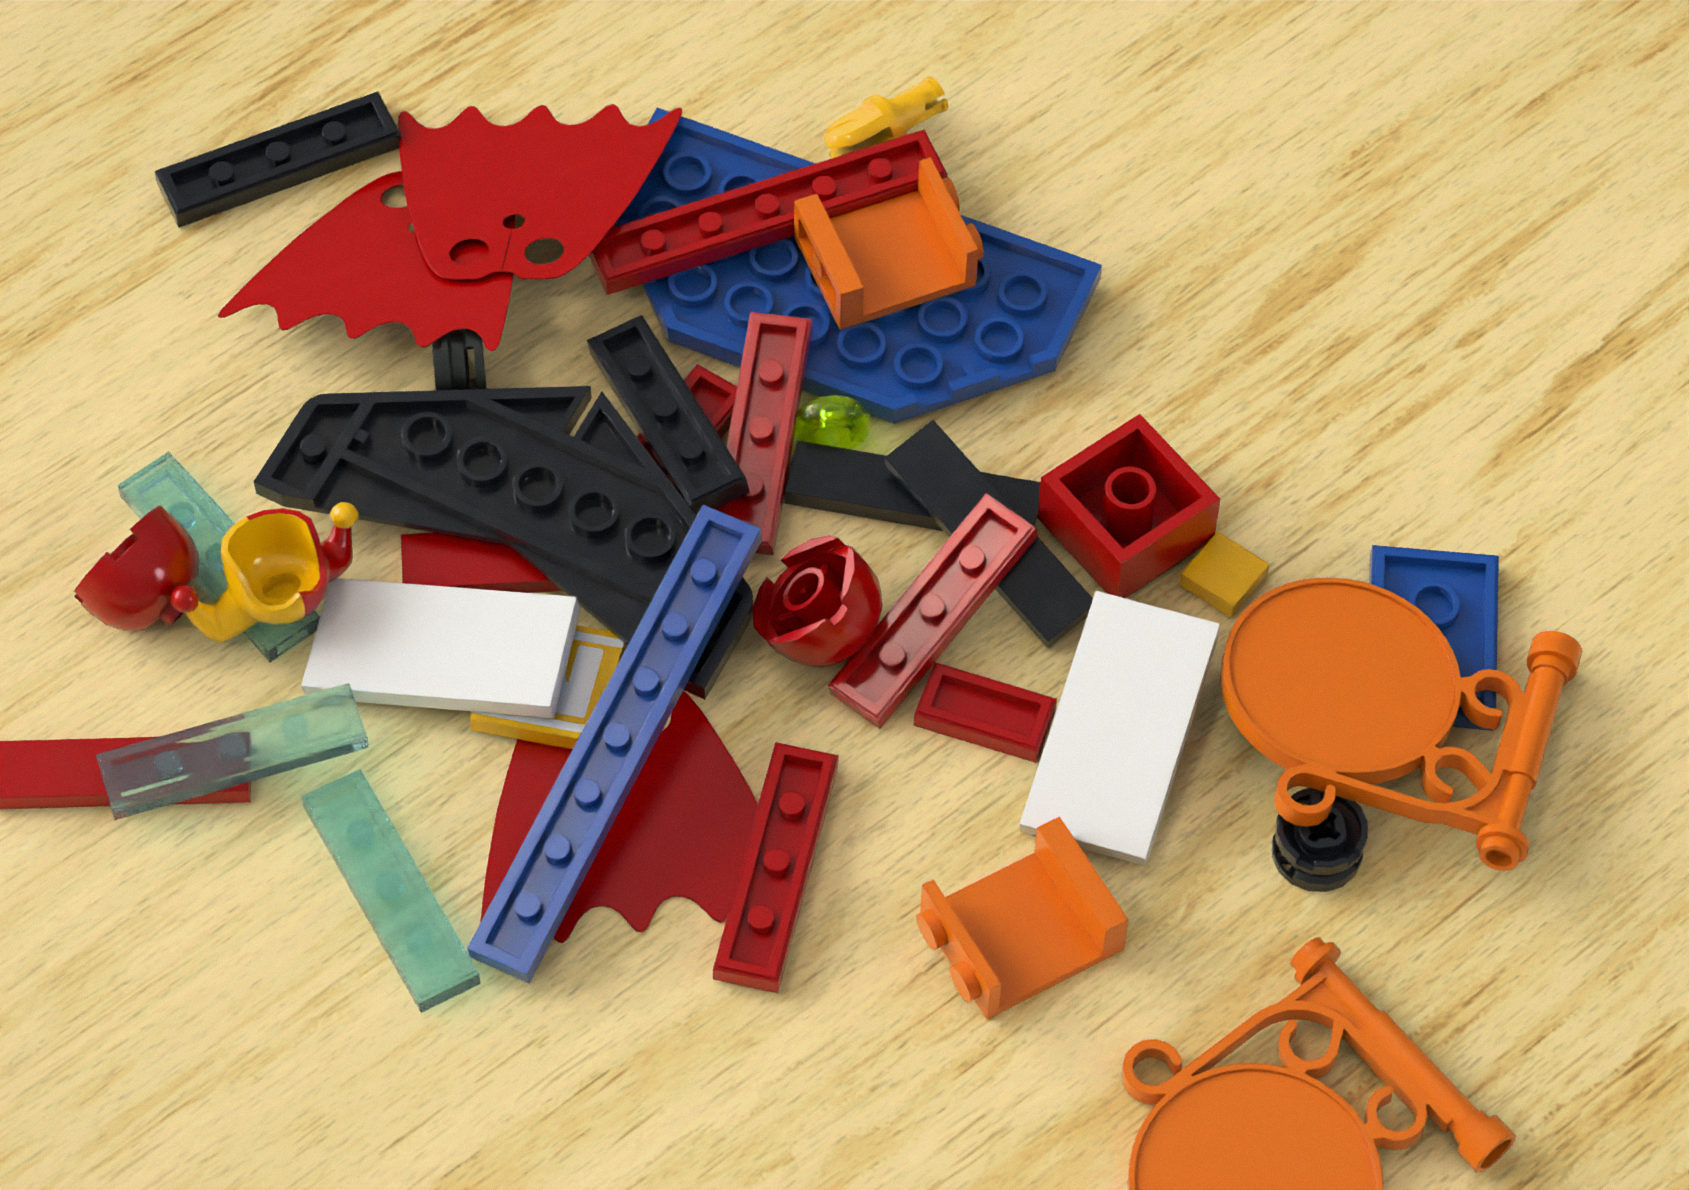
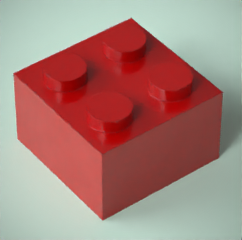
[1037,414,1221,598]

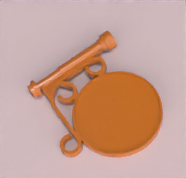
[1220,577,1582,871]
[1122,937,1516,1190]

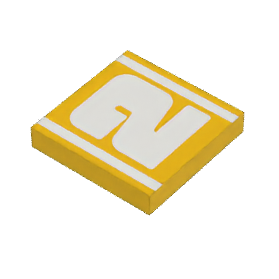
[470,625,627,749]

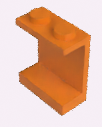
[794,157,984,330]
[916,816,1129,1020]

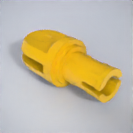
[824,76,948,158]

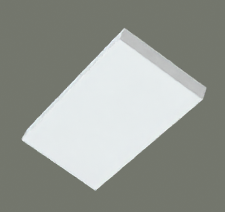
[301,578,581,718]
[1019,591,1220,866]

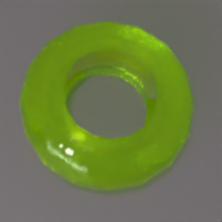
[795,395,871,449]

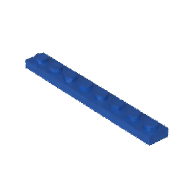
[467,505,762,983]

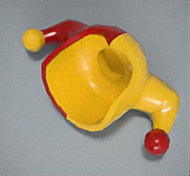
[171,502,359,643]

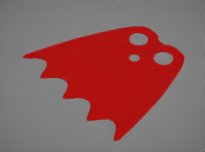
[398,104,682,280]
[218,171,516,352]
[480,690,758,943]

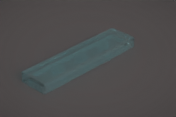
[118,451,320,662]
[96,683,369,820]
[302,769,481,1013]

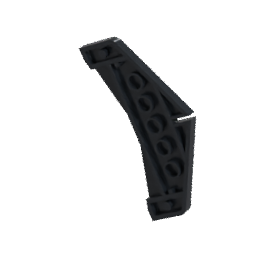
[254,386,753,700]

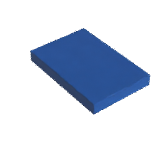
[1369,545,1499,731]

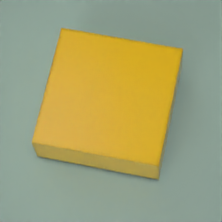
[1180,531,1269,618]

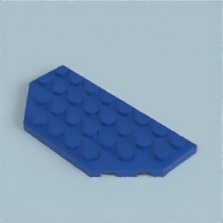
[614,107,1102,424]

